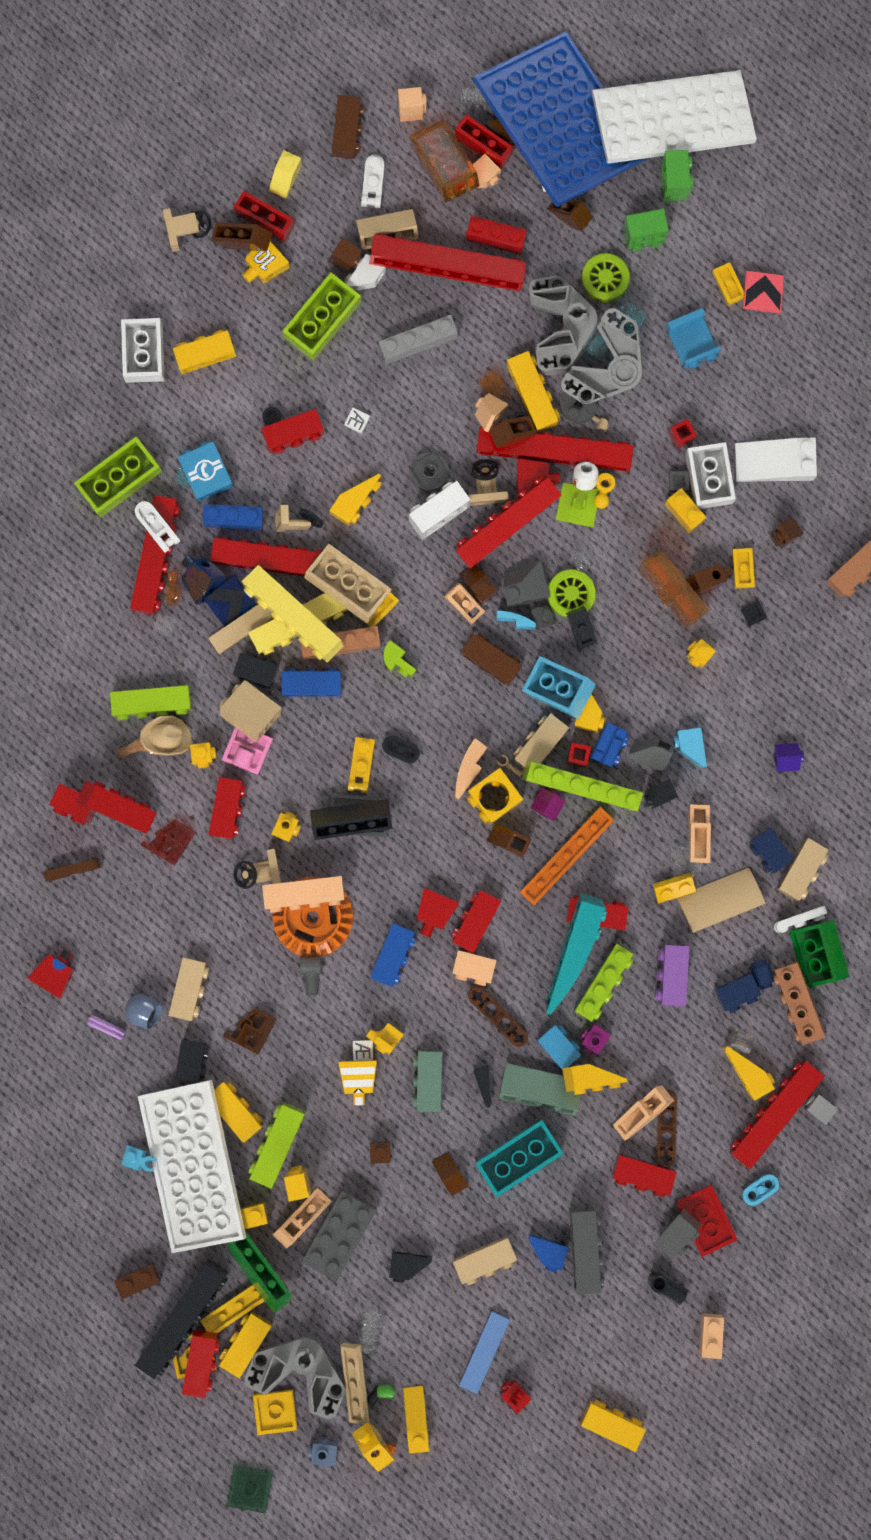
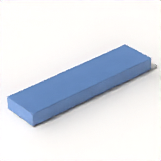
[459,1311,510,1394]

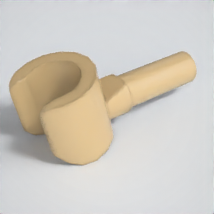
[592,416,609,432]
[497,755,522,776]

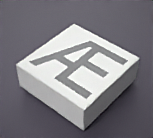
[344,408,370,434]
[353,1040,373,1061]

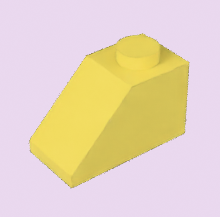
[269,150,302,199]

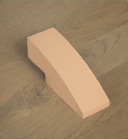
[455,738,488,800]
[688,804,711,863]
[613,1085,674,1141]

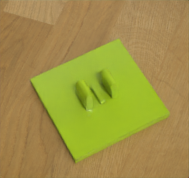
[556,482,599,527]

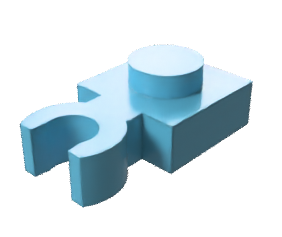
[121,1145,157,1172]

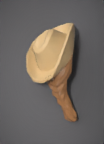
[117,716,192,758]

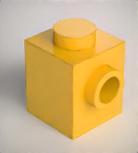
[686,639,716,668]
[190,742,216,769]
[272,811,301,843]

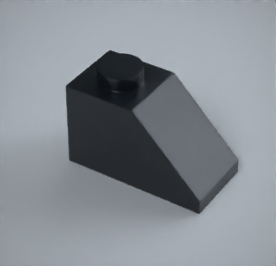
[643,779,678,809]
[389,1251,432,1283]

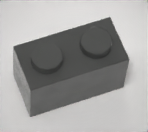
[655,1209,702,1259]

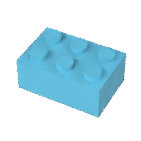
[522,656,596,719]

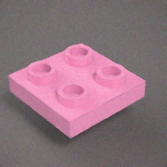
[222,727,273,775]

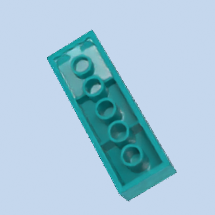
[545,893,607,1015]

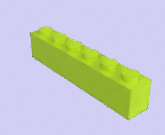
[522,761,643,812]

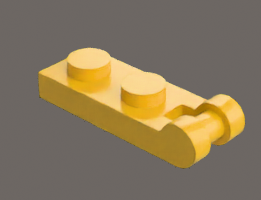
[348,737,375,794]

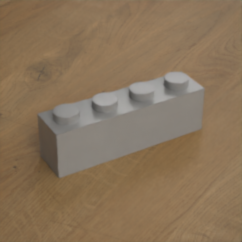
[378,315,458,365]

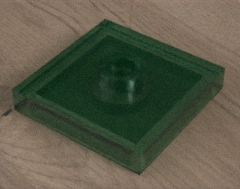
[226,1465,273,1513]

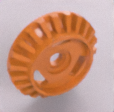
[272,877,353,957]

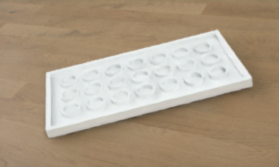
[592,70,757,164]
[138,1080,247,1253]

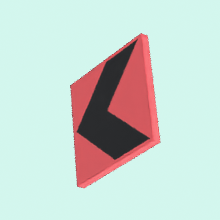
[743,271,784,314]

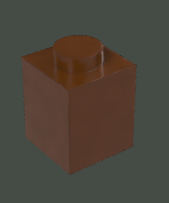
[370,1141,391,1164]

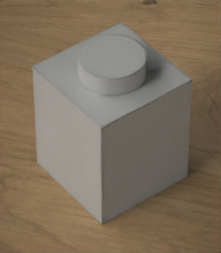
[804,1093,838,1125]

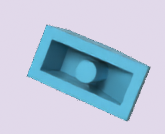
[673,728,707,768]

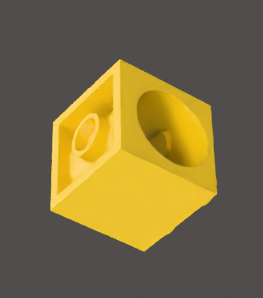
[467,768,523,825]

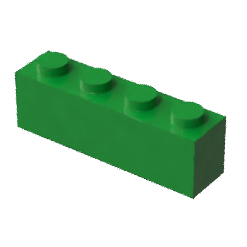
[227,1231,292,1313]

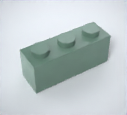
[413,1051,442,1112]

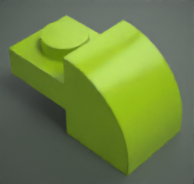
[384,640,416,678]

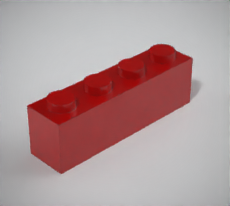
[76,780,156,834]

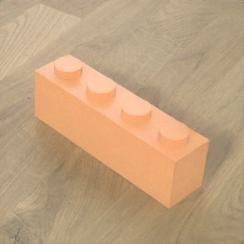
[262,876,345,913]

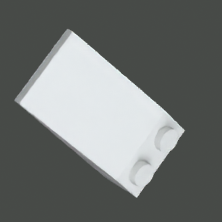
[735,438,817,482]

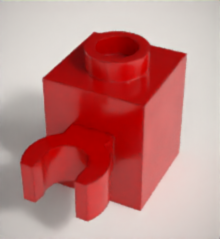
[500,1379,532,1414]

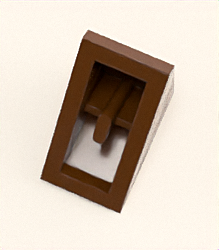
[432,1152,469,1196]

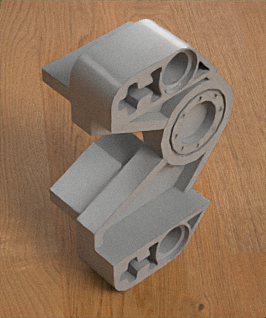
[529,276,598,376]
[561,308,643,404]
[244,1337,345,1419]

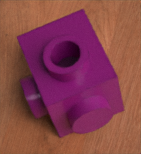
[530,788,565,821]
[580,1024,611,1056]

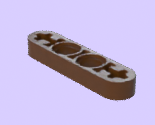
[468,987,528,1047]
[656,1089,677,1167]

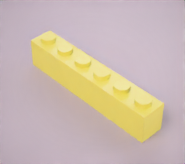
[242,565,343,663]
[248,593,348,656]

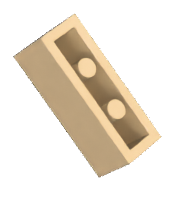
[356,209,418,250]
[513,713,569,769]
[776,838,828,901]
[168,957,210,1021]
[453,1236,517,1285]

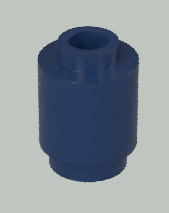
[751,959,775,990]

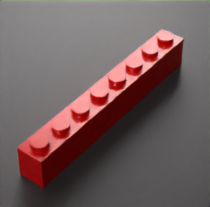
[369,234,526,292]
[476,427,634,472]

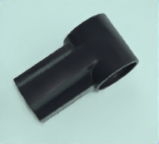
[648,1272,689,1305]

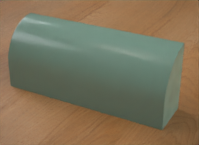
[498,1063,581,1116]

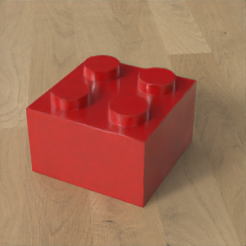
[49,783,96,825]

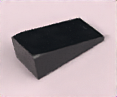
[473,1064,490,1108]

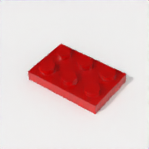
[675,1184,738,1257]

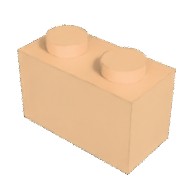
[398,87,426,122]
[452,950,497,986]
[699,1313,724,1359]

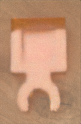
[478,370,511,400]
[166,571,180,607]

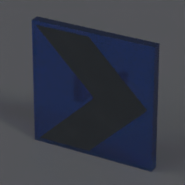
[203,575,256,627]

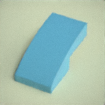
[496,611,536,630]

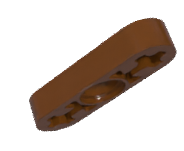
[43,858,101,882]

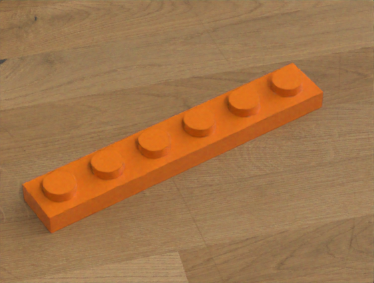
[519,807,614,906]

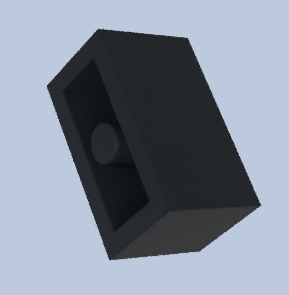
[233,651,278,689]
[175,1039,209,1083]

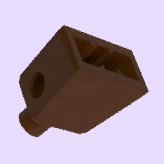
[684,564,733,599]

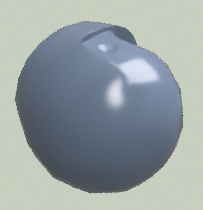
[125,994,163,1029]

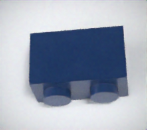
[749,827,794,874]
[714,973,762,1013]

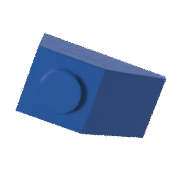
[528,1234,568,1272]

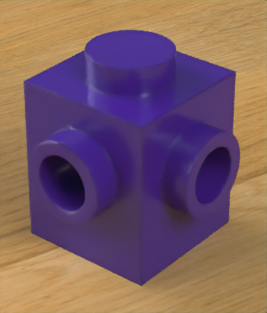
[774,743,804,772]

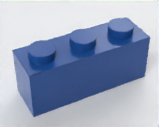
[203,504,264,531]
[282,668,341,697]
[370,923,417,987]

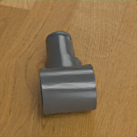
[300,956,321,996]

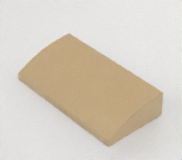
[304,544,392,623]
[677,868,766,933]

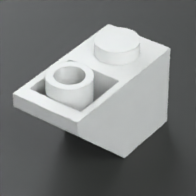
[344,254,386,291]

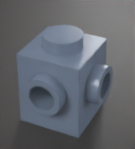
[308,1437,338,1466]

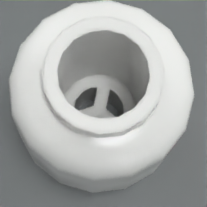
[573,462,598,491]

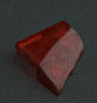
[141,820,195,866]

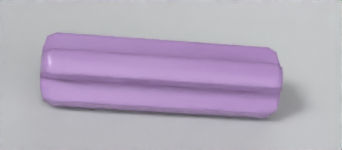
[87,1015,125,1040]

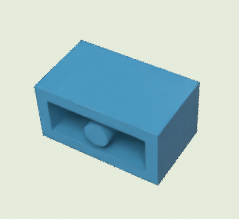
[537,1025,581,1070]

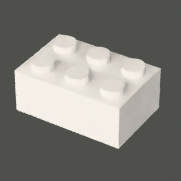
[121,318,164,383]
[685,442,736,509]
[409,481,470,540]

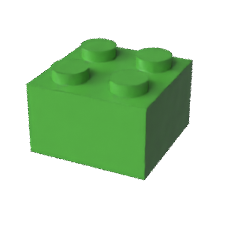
[661,150,693,201]
[623,209,669,251]

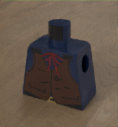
[181,556,226,605]

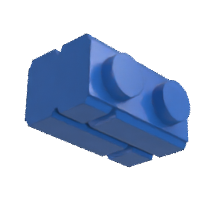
[589,722,629,769]

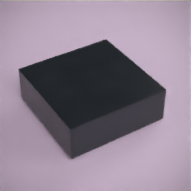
[741,601,767,627]

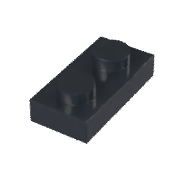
[566,606,597,650]

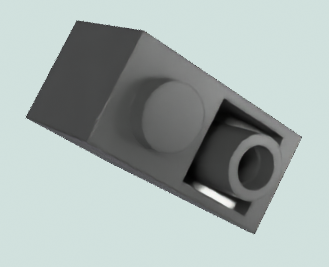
[628,737,675,772]

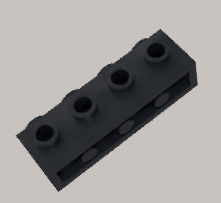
[310,799,393,840]

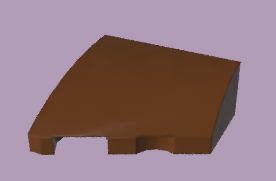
[223,1008,277,1055]

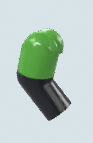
[367,1385,395,1406]

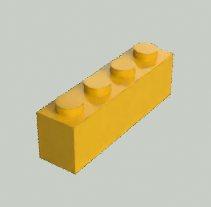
[506,351,560,434]

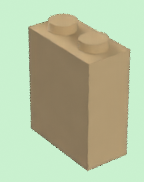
[219,680,282,743]

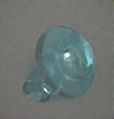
[176,467,191,488]

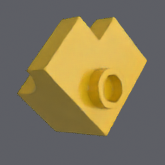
[366,1023,404,1055]

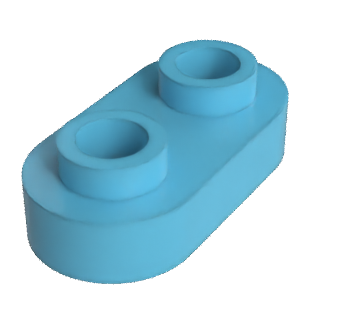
[742,1174,779,1206]

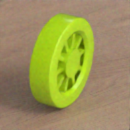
[581,253,630,303]
[547,569,596,618]

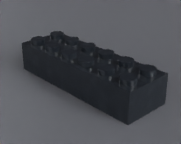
[134,1259,228,1379]

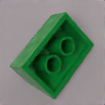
[789,920,850,988]

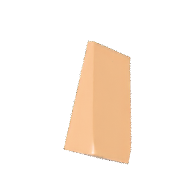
[444,583,485,625]

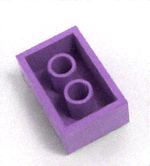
[655,945,689,1006]

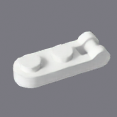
[361,155,384,208]
[135,501,180,553]
[774,906,827,933]

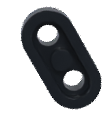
[382,736,420,764]

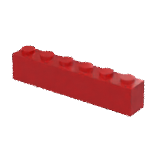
[454,475,562,569]
[130,495,181,616]
[210,536,323,577]
[729,1060,825,1169]

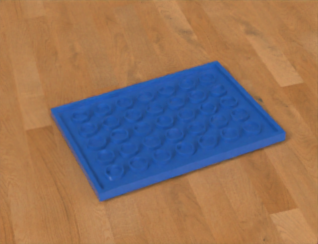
[473,32,648,207]

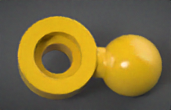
[594,473,615,509]

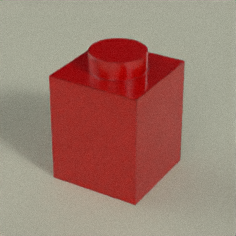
[668,419,697,449]
[566,743,591,768]

